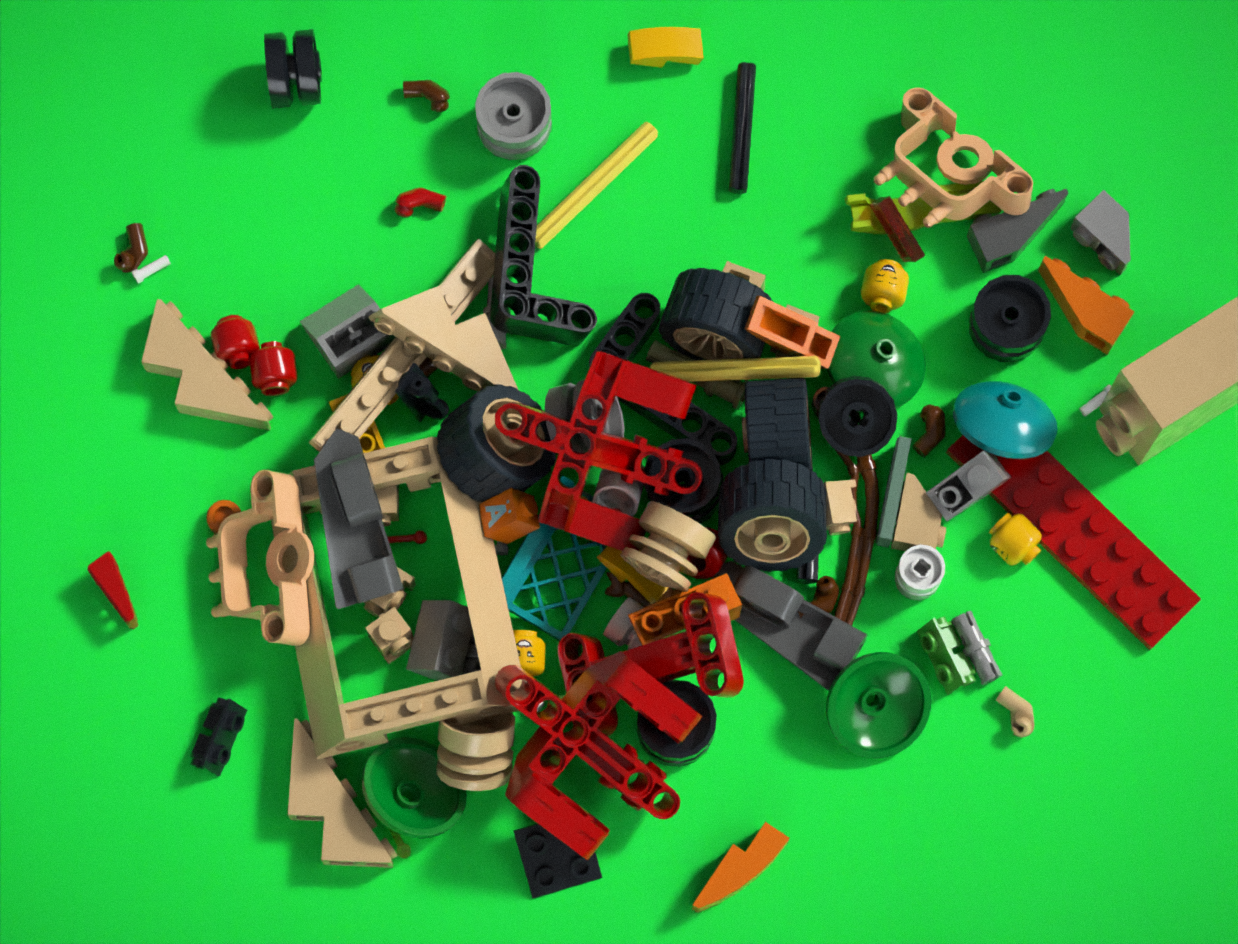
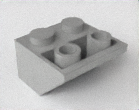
[300,284,395,379]
[406,600,481,680]

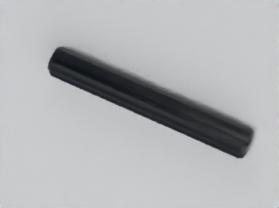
[729,62,756,194]

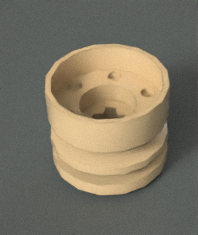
[620,501,716,592]
[436,712,515,791]

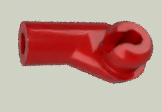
[395,187,447,217]

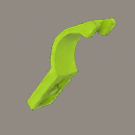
[845,181,1002,234]

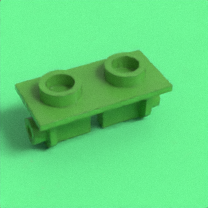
[917,616,976,695]

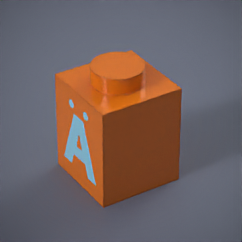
[479,488,540,544]

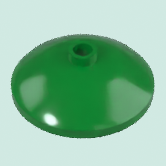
[827,311,926,408]
[826,652,931,758]
[362,737,467,839]

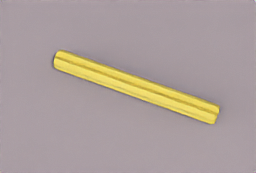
[535,122,658,249]
[650,356,821,382]

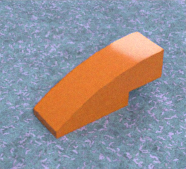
[744,296,840,369]
[692,822,790,913]

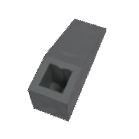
[967,189,1068,273]

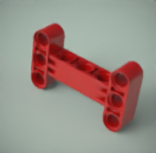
[558,592,744,736]

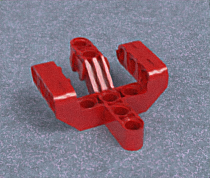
[495,351,703,551]
[495,651,703,860]

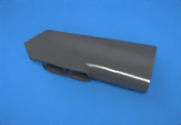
[314,428,404,609]
[711,561,868,691]

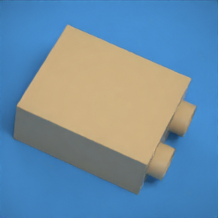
[1096,297,1238,466]

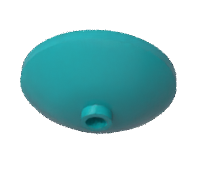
[953,381,1057,459]

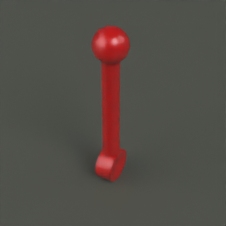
[387,530,427,544]

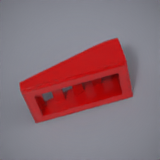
[87,551,139,629]

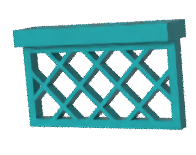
[502,476,607,641]

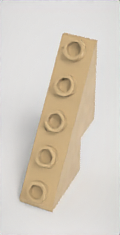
[369,286,518,391]
[141,299,274,431]
[288,719,397,868]

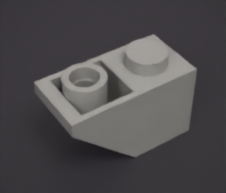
[1070,190,1131,275]
[926,451,1011,522]

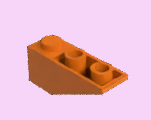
[1038,256,1135,355]
[628,573,742,645]

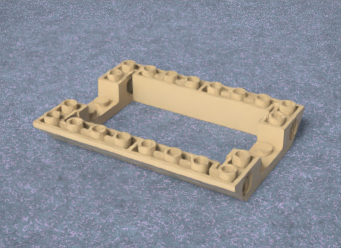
[271,437,522,759]

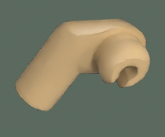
[995,686,1035,738]

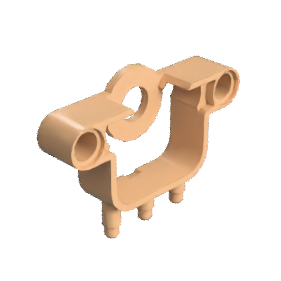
[873,87,1033,228]
[206,470,314,646]

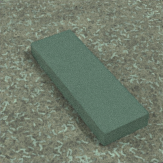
[875,436,912,548]

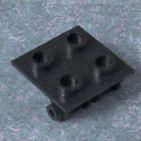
[513,823,602,898]

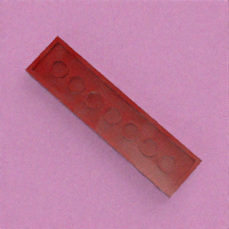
[946,435,1201,650]

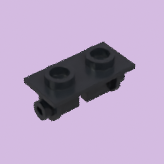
[395,362,449,422]
[190,697,247,776]

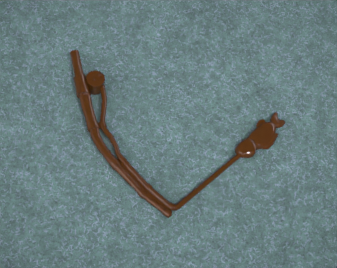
[605,387,879,626]

